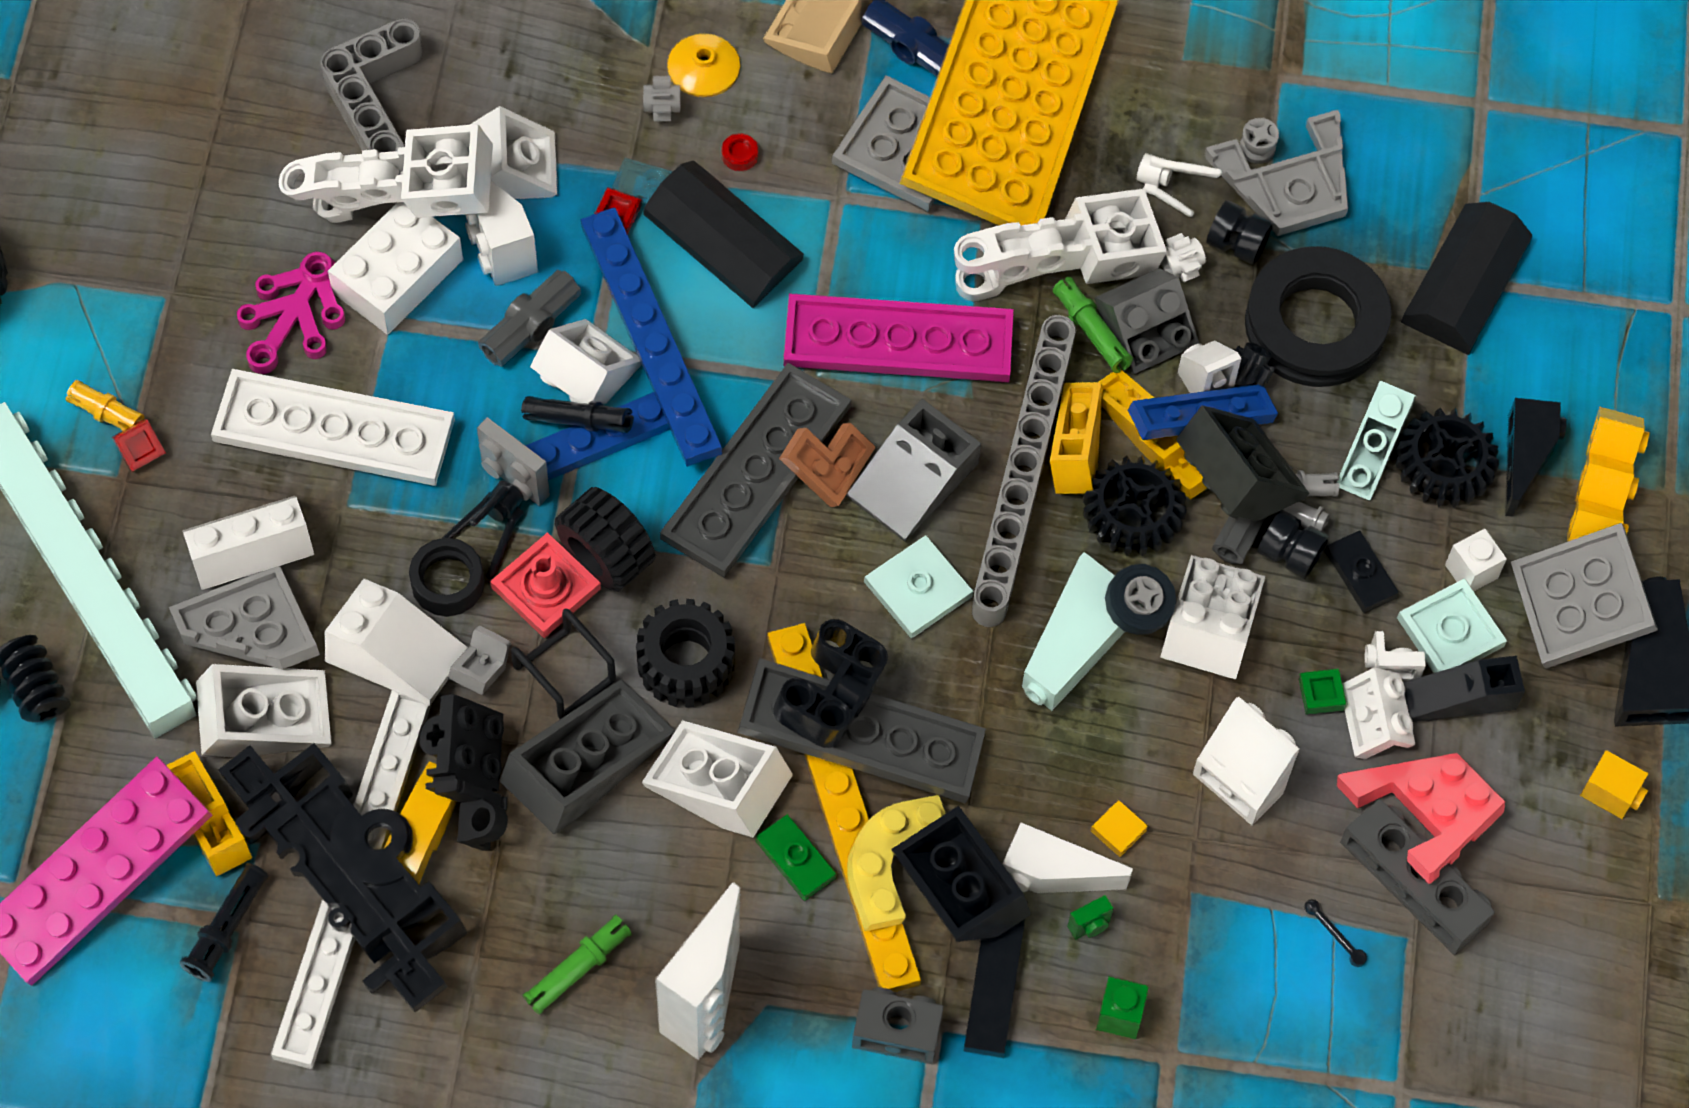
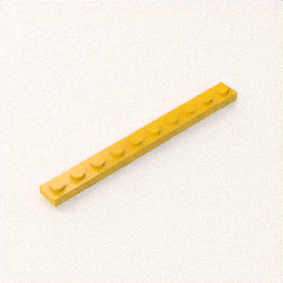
[767,623,921,992]

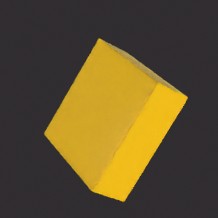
[1091,800,1148,857]

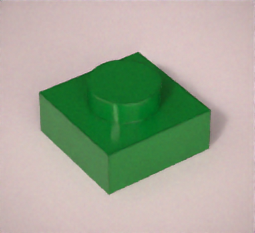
[1298,668,1346,715]
[1067,895,1114,940]

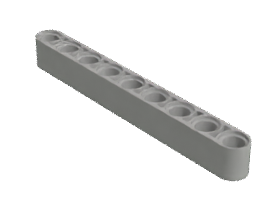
[972,315,1075,627]

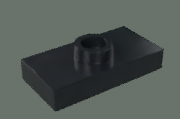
[1325,530,1399,614]

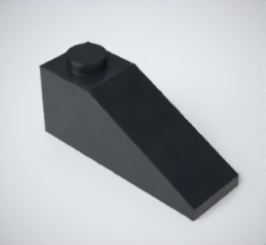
[1505,398,1566,517]

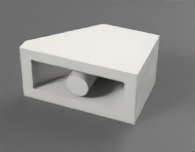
[1178,340,1241,393]

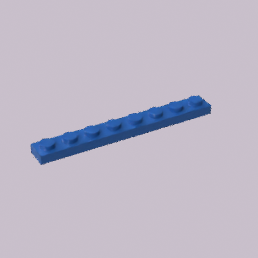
[580,207,722,467]

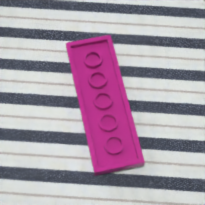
[783,294,1014,382]
[0,756,213,986]

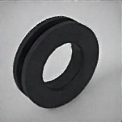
[1245,246,1391,387]

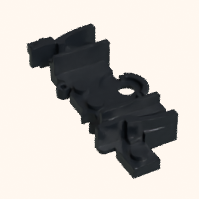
[218,743,467,1013]

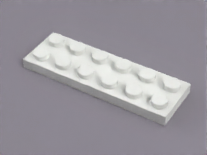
[211,369,455,486]

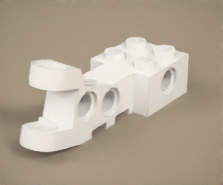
[279,124,493,223]
[954,189,1167,302]

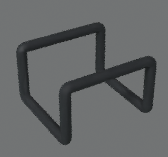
[511,609,616,719]

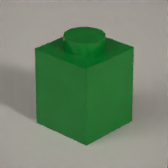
[1096,976,1149,1040]

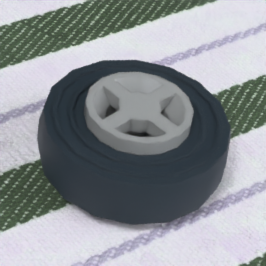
[1105,564,1176,635]

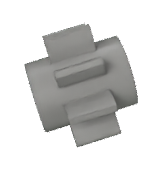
[643,76,680,122]

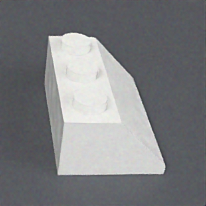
[182,496,315,590]

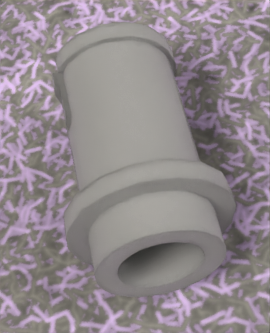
[1296,470,1340,497]
[1283,502,1330,532]

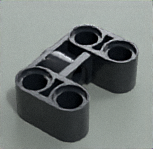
[773,619,888,748]

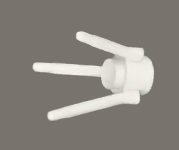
[1137,153,1222,217]

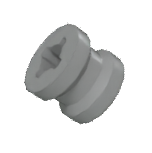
[1240,118,1279,164]

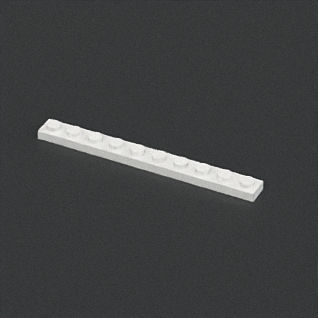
[271,690,432,1069]

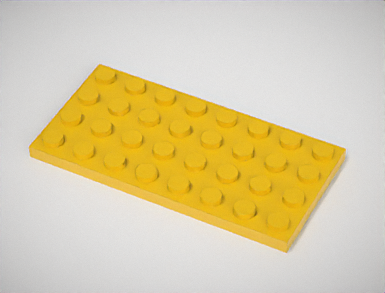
[899,0,1118,225]

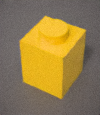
[1580,750,1649,819]

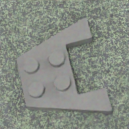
[1204,110,1348,236]

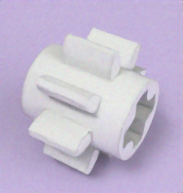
[1161,233,1206,282]

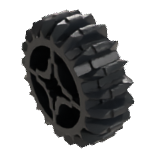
[1395,407,1499,508]
[1083,455,1187,557]

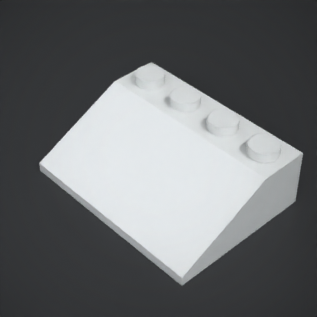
[656,883,740,1060]

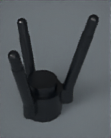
[443,481,524,579]

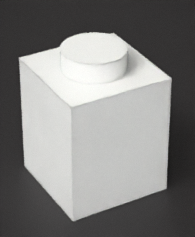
[1445,528,1507,592]

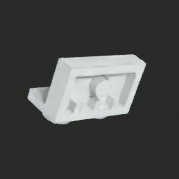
[1342,667,1415,759]

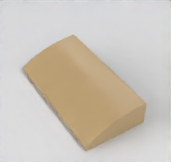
[764,0,873,74]

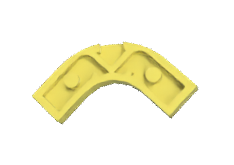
[847,795,946,931]

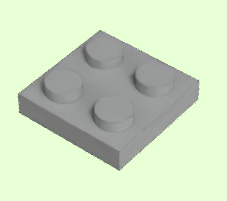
[477,417,550,506]

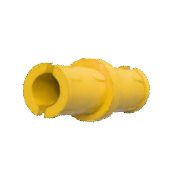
[65,380,144,431]

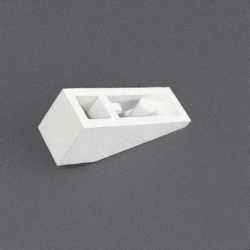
[1002,823,1133,893]

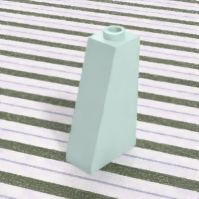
[1022,552,1143,711]

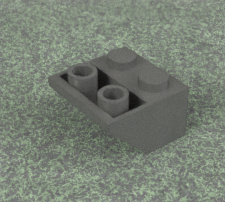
[1095,268,1199,374]

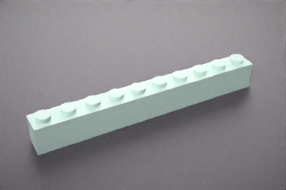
[0,402,197,739]

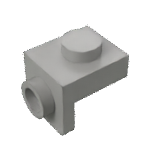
[448,626,511,695]

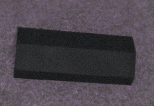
[643,160,804,308]
[1401,202,1532,355]

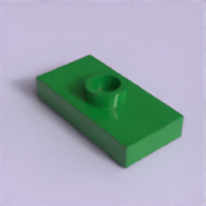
[755,814,836,902]

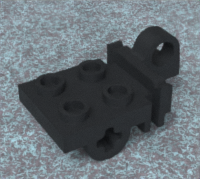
[420,694,508,851]

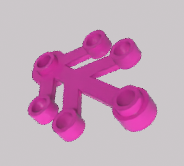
[237,252,345,374]

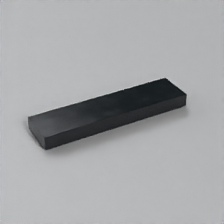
[963,900,1028,1058]

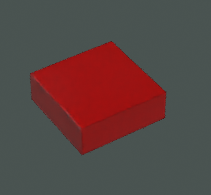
[595,187,642,235]
[112,419,166,472]

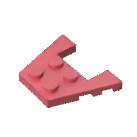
[1337,753,1505,884]

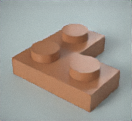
[779,423,876,507]

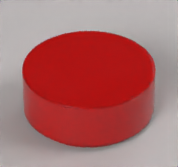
[722,133,758,171]

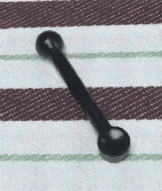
[1304,899,1367,967]

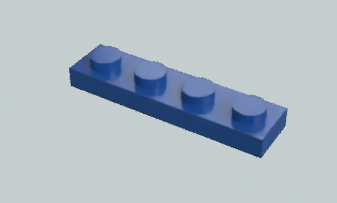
[1128,384,1278,440]
[525,392,670,480]

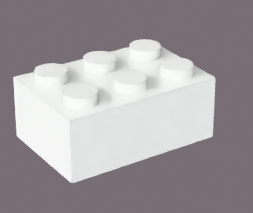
[328,202,463,335]

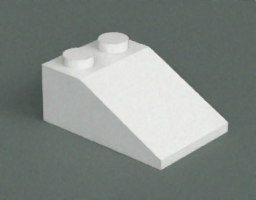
[325,579,468,706]
[196,664,331,757]
[642,720,793,838]

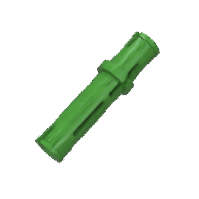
[1053,277,1133,373]
[523,915,632,1015]

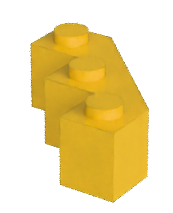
[1567,406,1650,542]

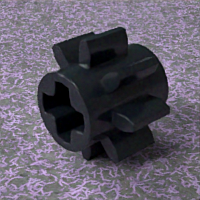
[1233,342,1275,387]

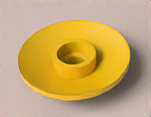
[668,34,740,97]

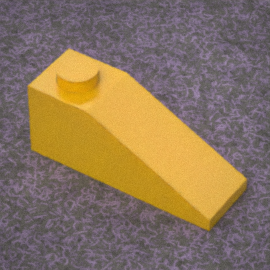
[1050,382,1102,494]

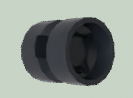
[1206,200,1274,265]
[1257,509,1330,579]

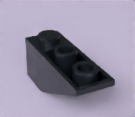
[1403,655,1525,722]

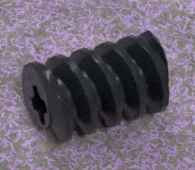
[0,635,71,722]

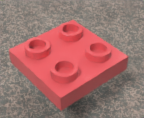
[490,532,601,638]

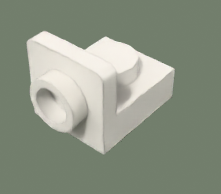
[1364,631,1426,682]

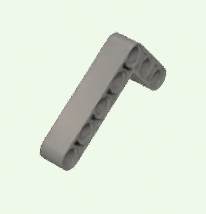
[321,19,423,204]

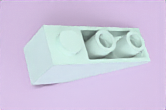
[1336,381,1416,501]

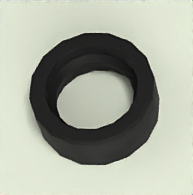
[409,538,485,617]

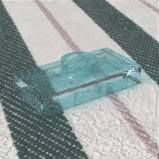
[612,157,673,204]

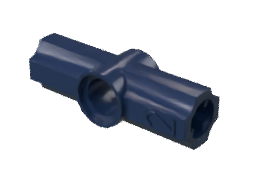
[862,0,949,76]

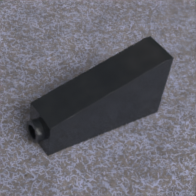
[1614,576,1689,727]

